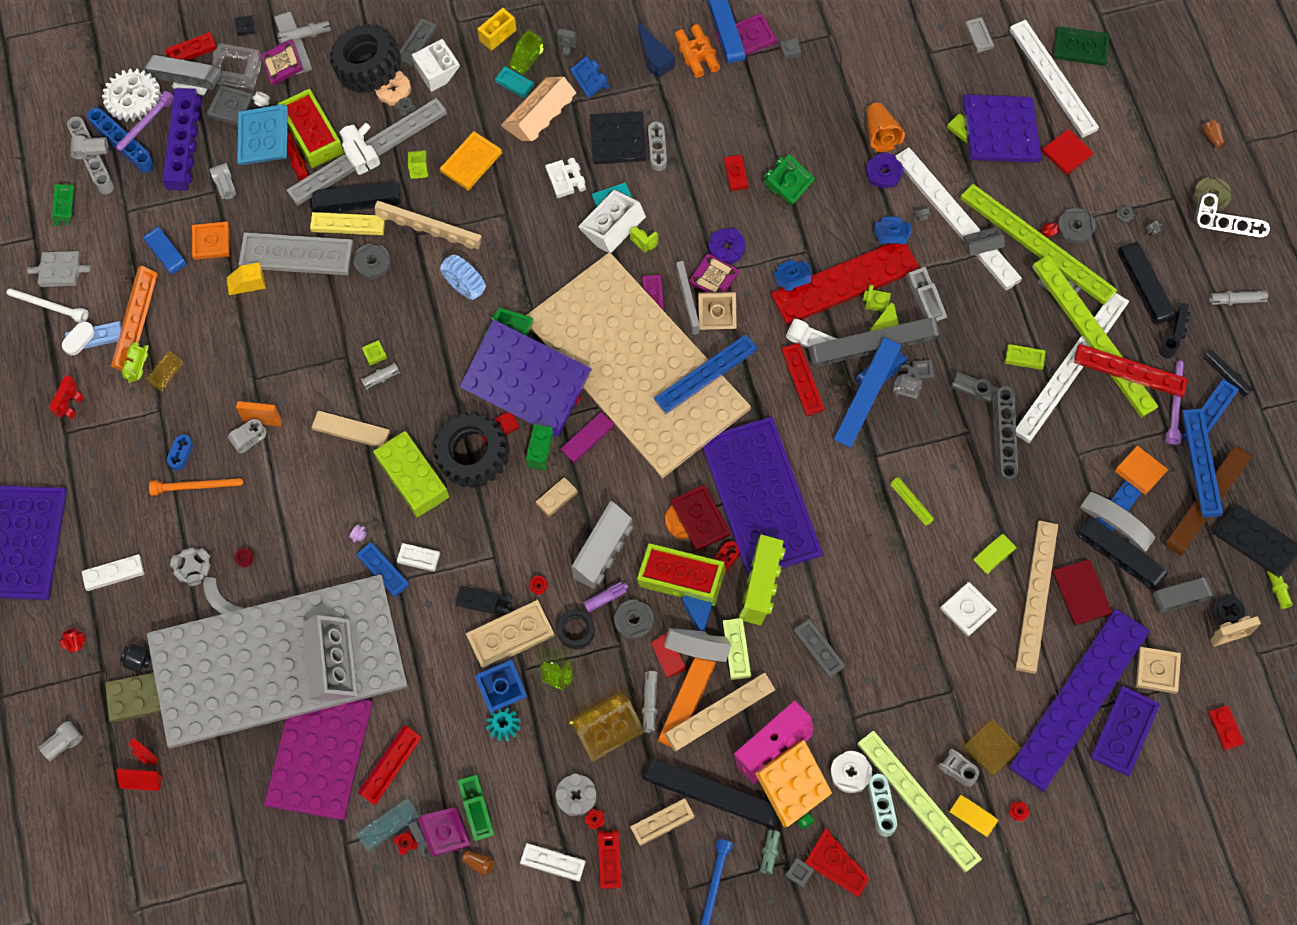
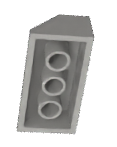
[572,501,633,589]
[302,615,357,701]

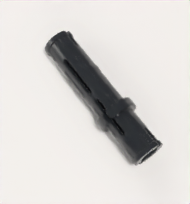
[1203,350,1253,397]

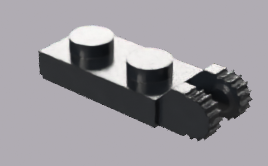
[456,586,514,615]

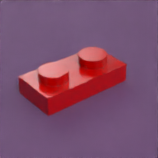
[1208,706,1244,751]
[128,738,159,766]

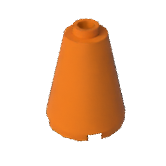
[866,103,905,152]

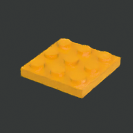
[755,740,832,827]

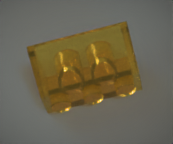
[569,691,644,762]

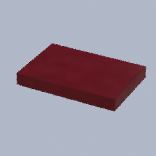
[670,484,731,551]
[1052,559,1112,626]

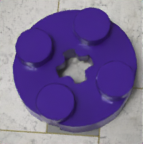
[866,153,903,188]
[709,228,746,264]

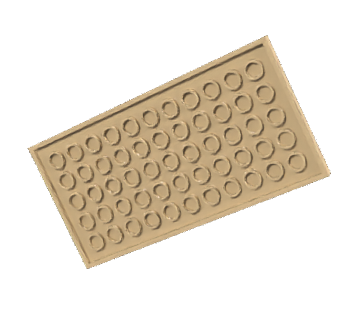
[526,252,751,479]

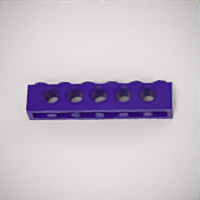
[163,88,202,190]

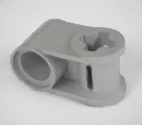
[228,419,267,453]
[938,749,979,787]

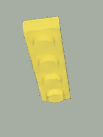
[310,212,385,235]

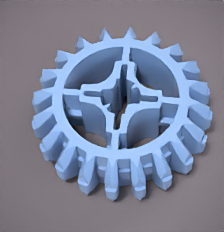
[440,255,486,300]

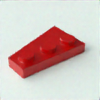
[805,828,869,898]

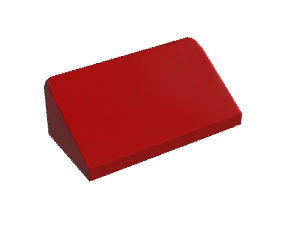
[651,633,685,678]
[116,769,162,791]

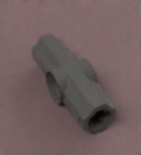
[951,372,1007,404]

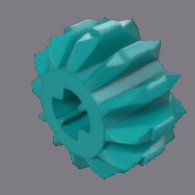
[486,707,520,742]

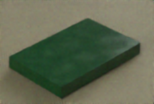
[1053,26,1110,66]

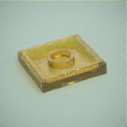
[963,719,1022,777]

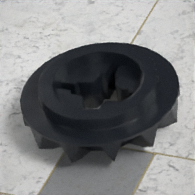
[1212,595,1245,624]

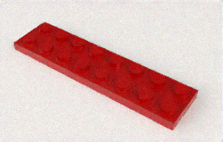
[771,243,920,326]

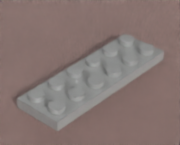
[238,233,353,275]

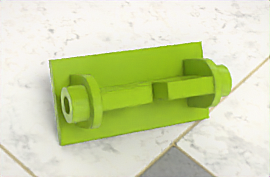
[122,342,149,383]

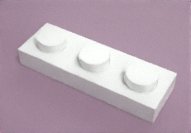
[82,554,145,591]

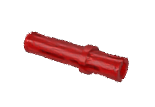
[287,132,309,181]

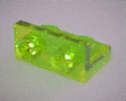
[540,660,574,691]

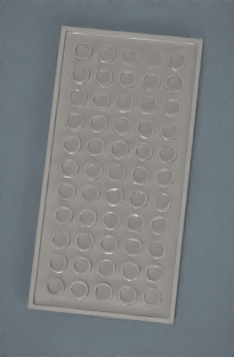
[147,575,408,749]

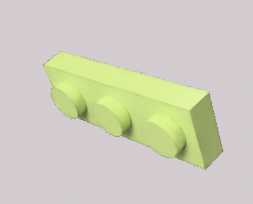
[723,618,751,680]

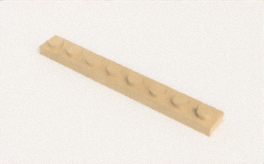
[1015,521,1058,674]

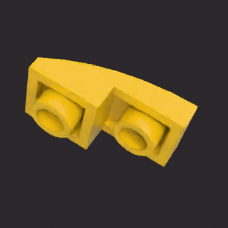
[950,795,998,837]

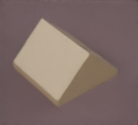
[698,292,736,330]

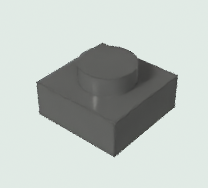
[780,38,802,60]
[785,858,814,888]

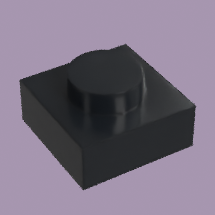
[235,15,255,36]

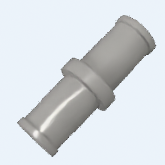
[361,362,400,390]

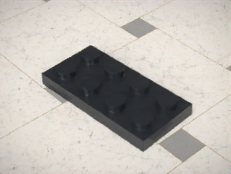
[1212,503,1297,578]

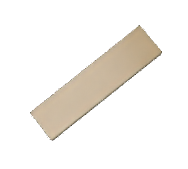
[312,411,390,448]

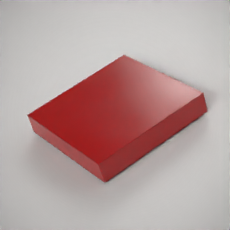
[1042,129,1094,176]

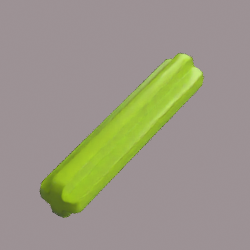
[891,477,934,526]

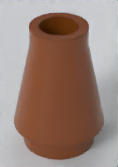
[1202,120,1225,148]
[462,850,494,876]

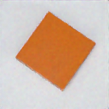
[192,221,230,260]
[236,401,282,427]
[1115,446,1168,495]

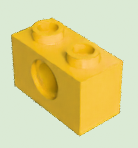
[477,8,517,51]

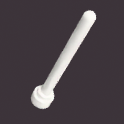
[6,289,89,323]

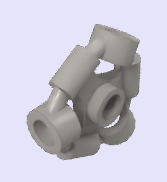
[170,547,211,586]

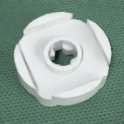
[831,751,872,793]

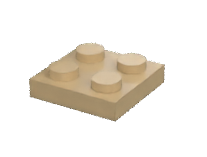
[1210,616,1261,647]
[1136,647,1181,694]

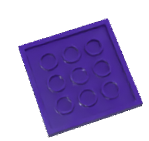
[962,94,1042,162]

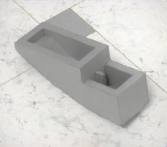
[905,267,947,321]
[664,628,732,662]

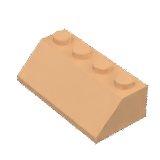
[501,76,576,141]

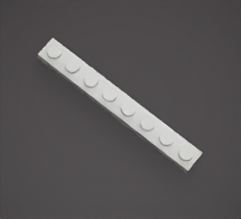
[1009,20,1099,138]

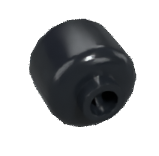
[120,644,151,672]

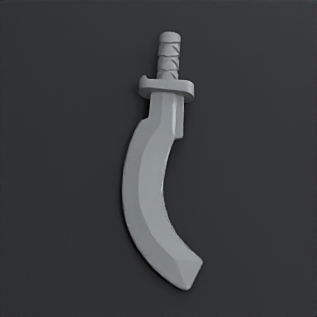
[203,577,249,614]

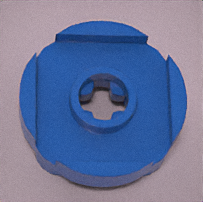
[874,216,912,244]
[774,260,811,291]

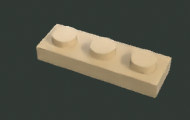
[630,798,695,846]

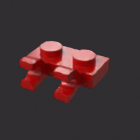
[49,375,84,420]

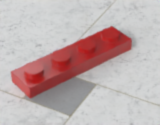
[781,343,824,417]
[358,725,422,805]

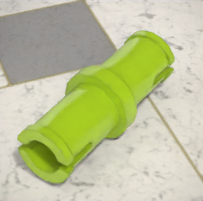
[1267,571,1293,609]

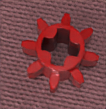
[59,628,86,653]

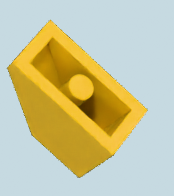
[227,262,266,295]

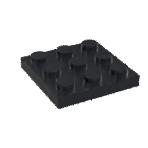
[590,111,646,165]

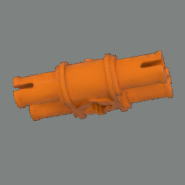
[675,24,720,78]

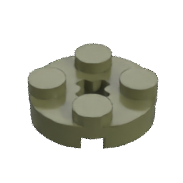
[1193,177,1231,212]

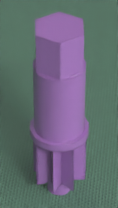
[583,582,628,613]

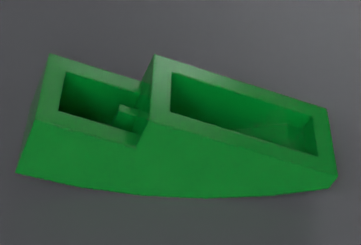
[457,773,494,841]

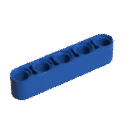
[707,0,745,64]
[87,108,154,173]

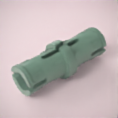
[760,830,781,874]

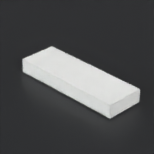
[520,843,586,882]

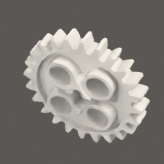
[102,69,161,122]

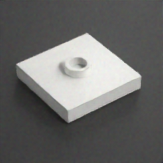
[940,582,997,637]

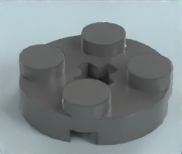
[1058,208,1096,244]
[354,243,391,280]
[614,600,654,640]

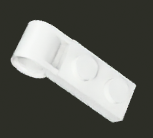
[786,319,837,348]

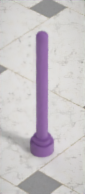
[116,91,174,151]
[1165,360,1184,445]

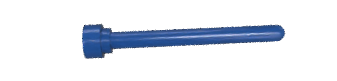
[701,839,733,925]

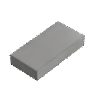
[965,17,994,53]

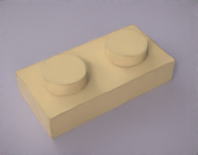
[536,477,578,517]

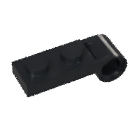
[1159,303,1191,359]

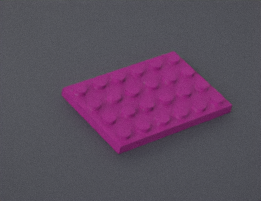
[264,699,373,821]

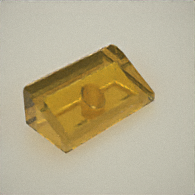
[144,350,184,391]

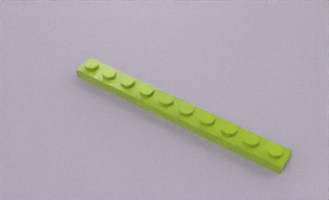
[961,184,1117,306]
[1032,255,1159,418]

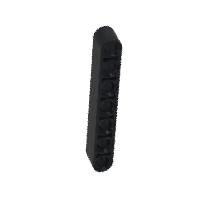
[642,758,778,829]

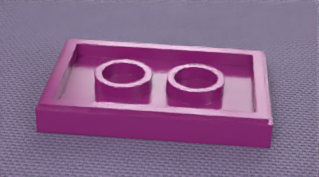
[715,13,777,56]

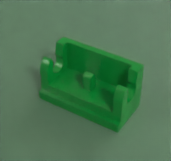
[52,184,74,226]

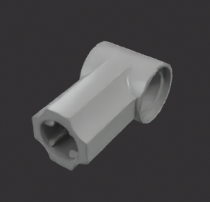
[71,135,108,159]
[209,163,236,200]
[38,721,83,761]

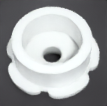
[252,92,270,107]

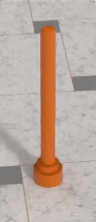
[149,478,243,496]

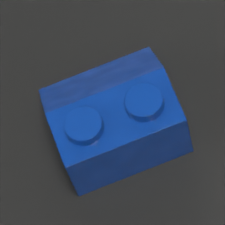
[475,660,527,713]

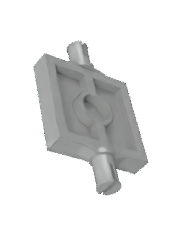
[27,251,92,287]

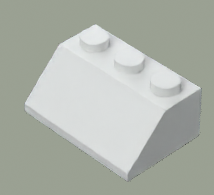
[578,190,646,253]

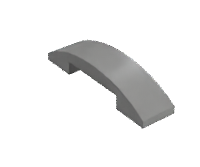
[1080,492,1156,553]

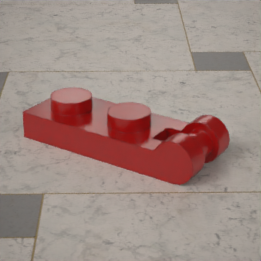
[165,32,217,61]
[598,830,621,890]

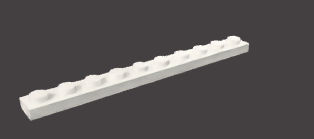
[896,148,1022,291]
[1016,293,1129,444]

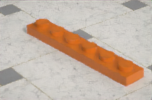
[111,266,158,371]

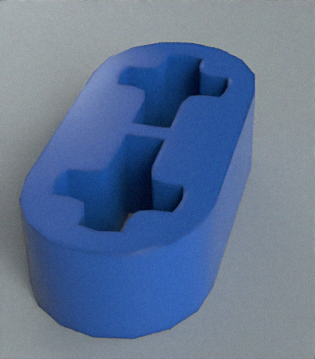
[167,434,193,471]

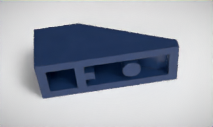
[638,23,675,78]

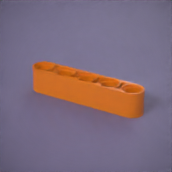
[658,657,716,747]

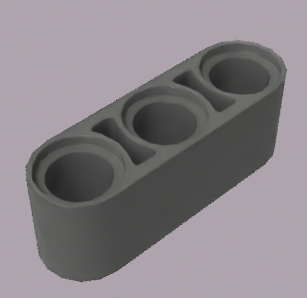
[1153,578,1214,613]

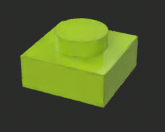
[362,340,387,366]

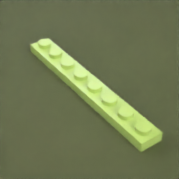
[857,730,982,873]

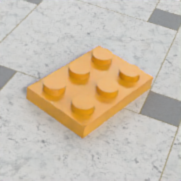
[440,131,502,191]

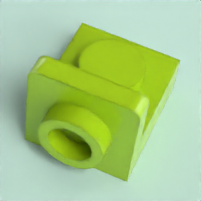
[408,150,428,179]
[630,226,658,253]
[863,285,891,312]

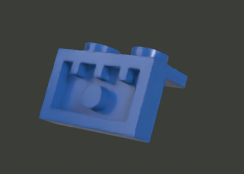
[570,56,610,98]

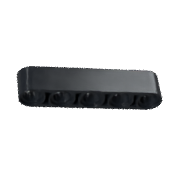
[312,182,401,213]
[1118,242,1175,325]
[1076,517,1168,590]

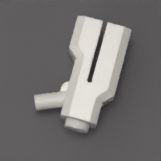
[340,123,380,175]

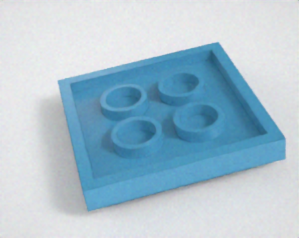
[237,104,288,165]

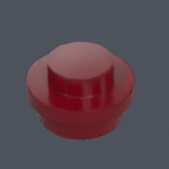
[234,548,254,568]

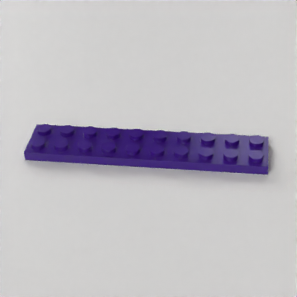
[1009,609,1150,792]

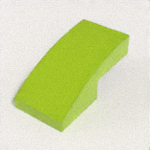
[973,534,1017,574]

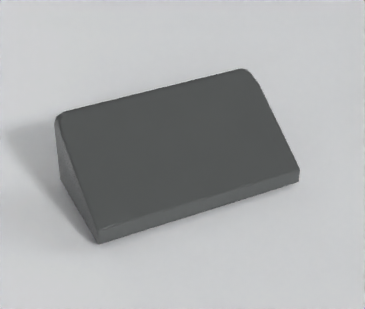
[963,227,1005,256]

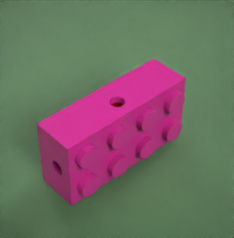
[734,701,813,785]

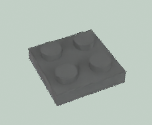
[207,85,254,126]

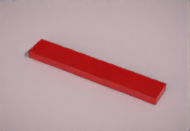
[1073,344,1188,398]

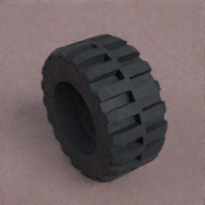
[330,24,401,93]
[433,411,509,488]

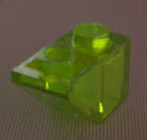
[509,30,544,75]

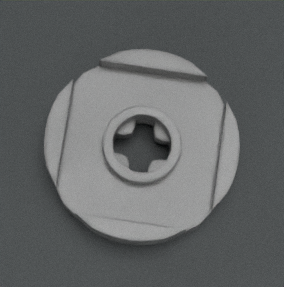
[555,774,597,816]

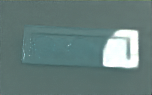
[356,798,420,852]

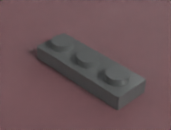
[399,19,437,68]
[793,619,846,679]

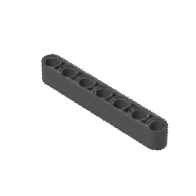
[808,317,940,367]

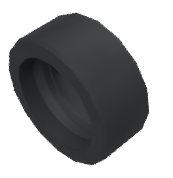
[557,609,595,650]

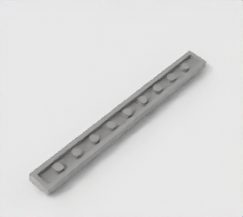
[287,98,447,206]

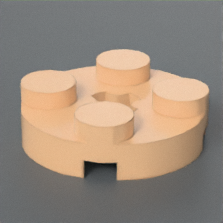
[375,71,411,106]

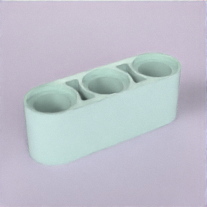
[868,774,897,837]

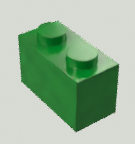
[526,424,554,471]

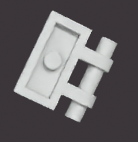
[545,158,586,198]

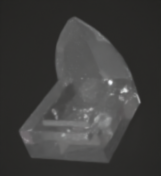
[894,375,923,399]

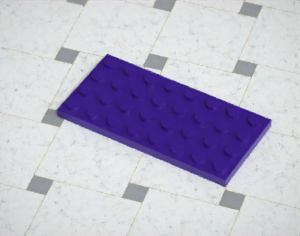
[702,417,823,577]

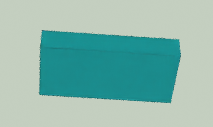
[495,67,534,98]

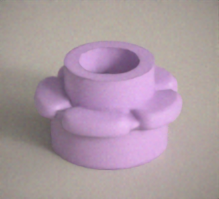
[349,525,367,543]

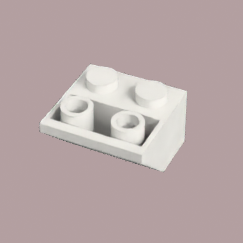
[412,39,460,92]

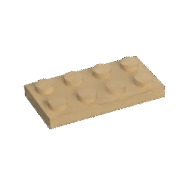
[466,600,555,670]

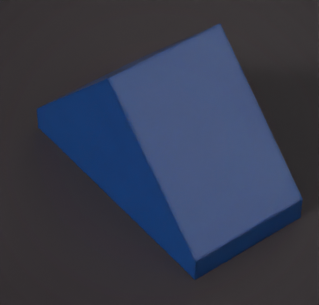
[682,595,712,631]

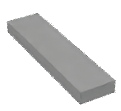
[274,11,312,75]
[676,261,700,335]

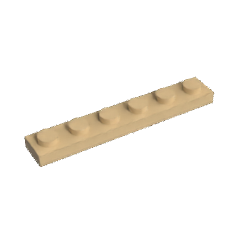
[375,201,481,250]
[664,673,775,752]

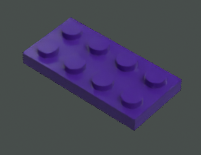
[1090,686,1160,776]

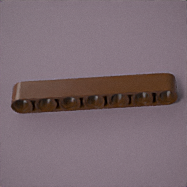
[1164,445,1253,556]

